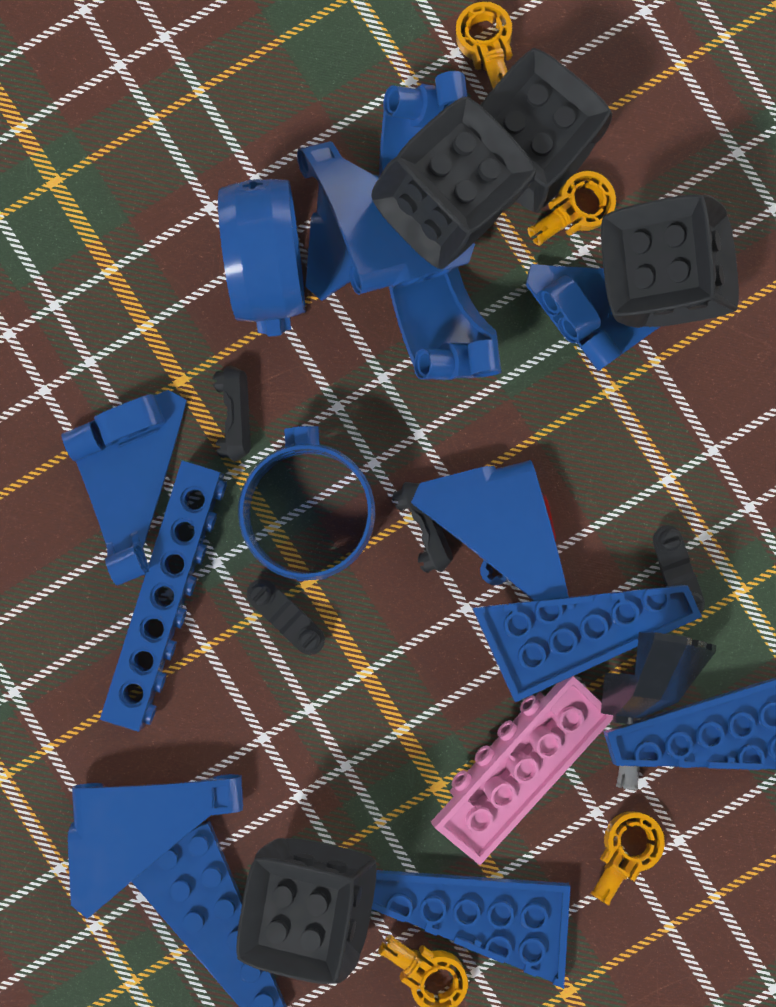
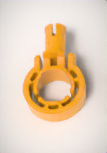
[456,2,513,88]
[527,171,616,246]
[590,811,665,906]
[378,934,468,1007]

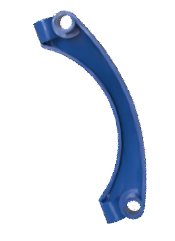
[379,71,502,380]

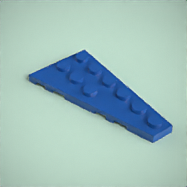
[471,585,702,702]
[603,677,776,770]
[132,821,287,1007]
[372,870,570,989]

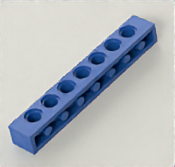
[100,460,227,732]

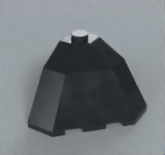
[601,632,717,725]

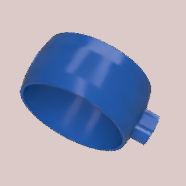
[218,179,305,337]
[238,426,375,581]

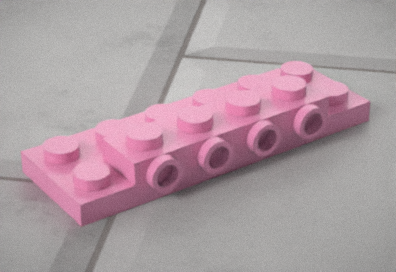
[431,676,613,865]

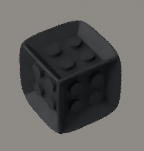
[480,48,612,213]
[371,96,536,269]
[601,194,739,328]
[236,838,376,984]

